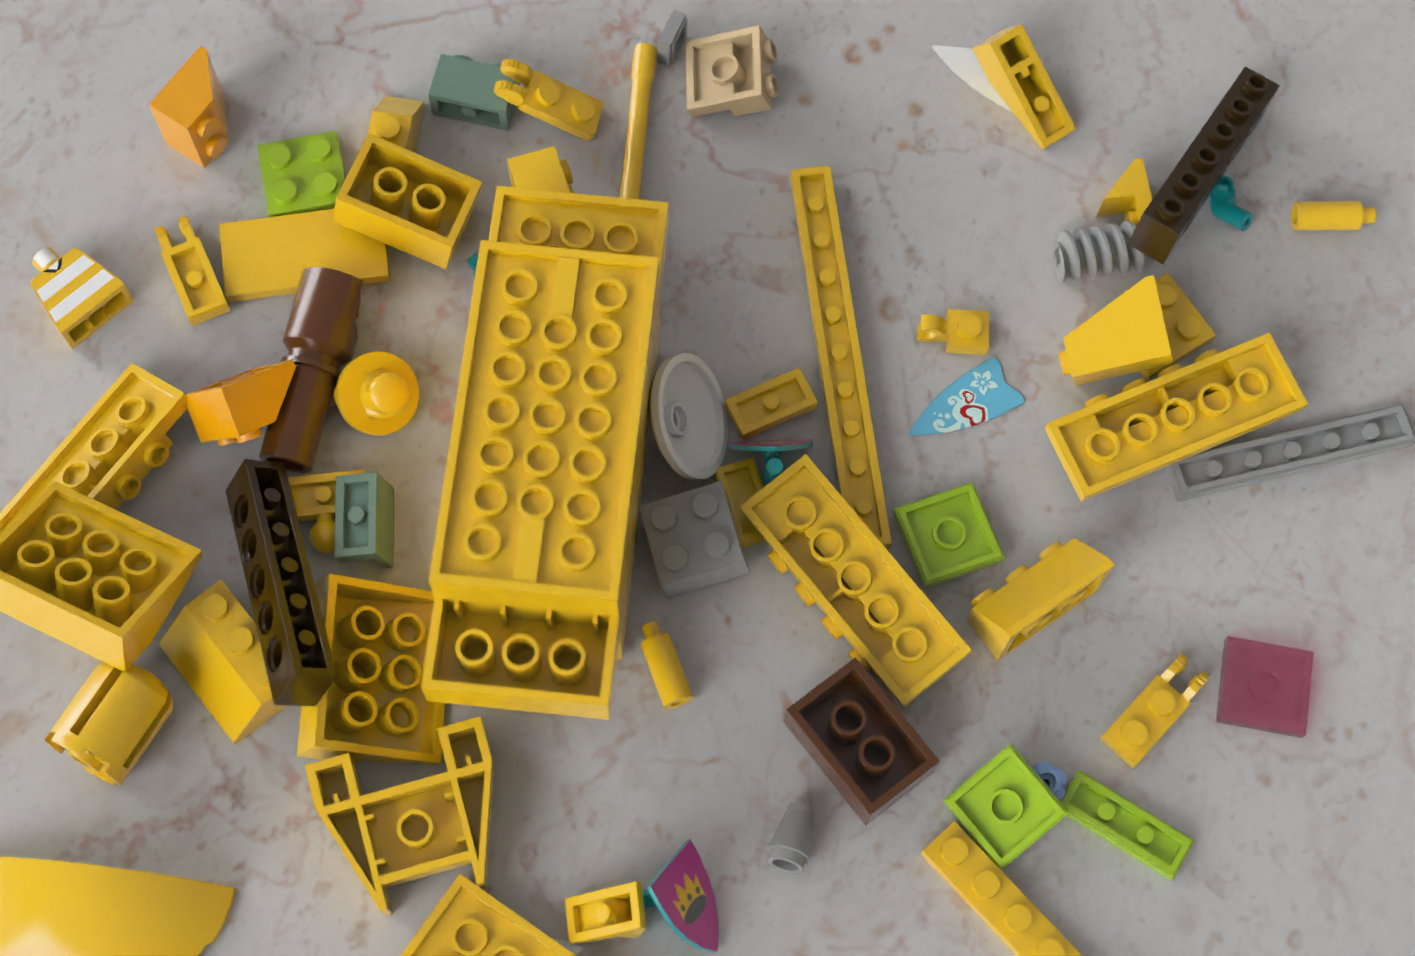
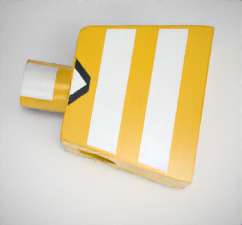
[30,247,134,349]

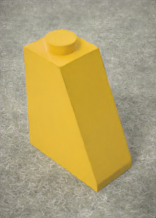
[1059,275,1174,386]

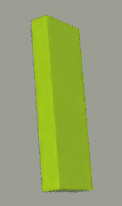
[1060,769,1195,881]

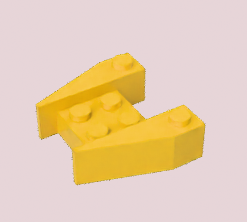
[305,716,495,916]

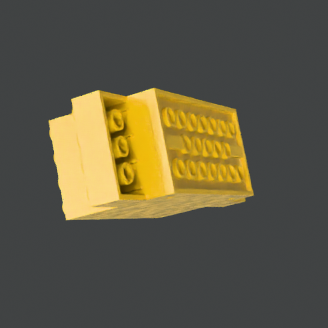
[421,186,669,720]

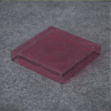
[1216,636,1314,738]

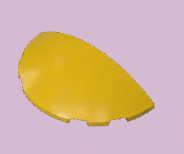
[0,857,236,956]

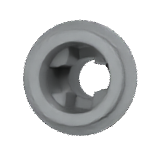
[767,802,814,873]

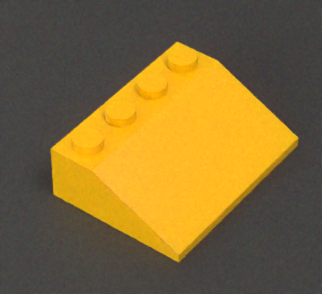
[0,481,202,672]
[297,574,445,765]

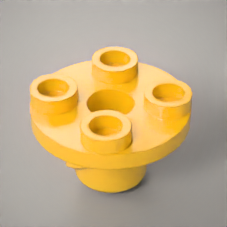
[333,351,419,435]

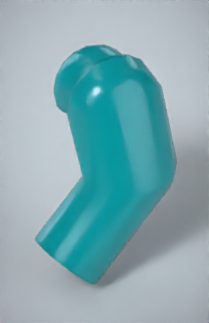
[1209,175,1253,231]

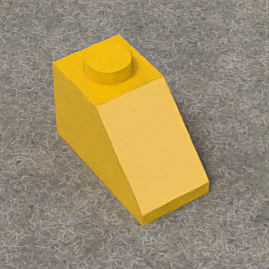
[367,96,425,153]

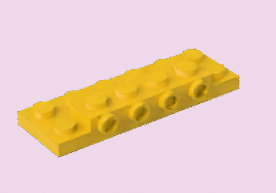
[1044,332,1308,502]
[0,363,187,534]
[740,454,972,708]

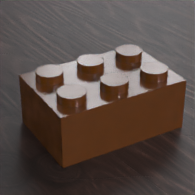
[783,657,940,826]

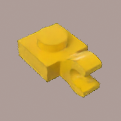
[917,309,989,355]

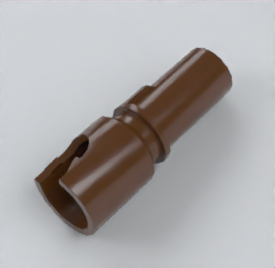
[259,267,363,473]

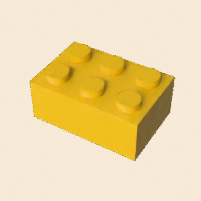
[333,133,482,269]

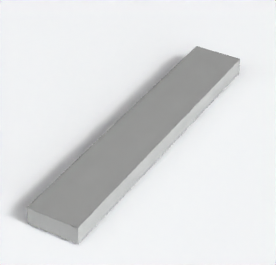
[1166,404,1415,502]

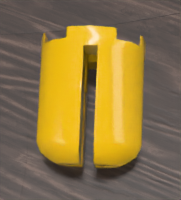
[44,661,174,787]

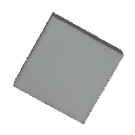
[657,10,687,66]

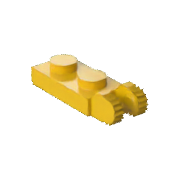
[493,58,604,141]
[154,215,231,327]
[1100,653,1210,769]

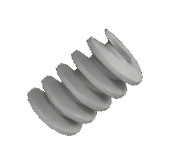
[1053,221,1145,282]

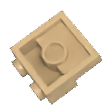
[686,25,779,117]

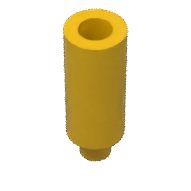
[1291,201,1376,230]
[640,621,694,709]

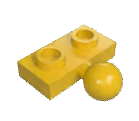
[288,469,366,553]

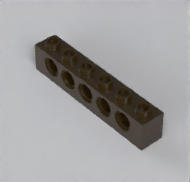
[1128,66,1280,264]
[225,459,337,707]

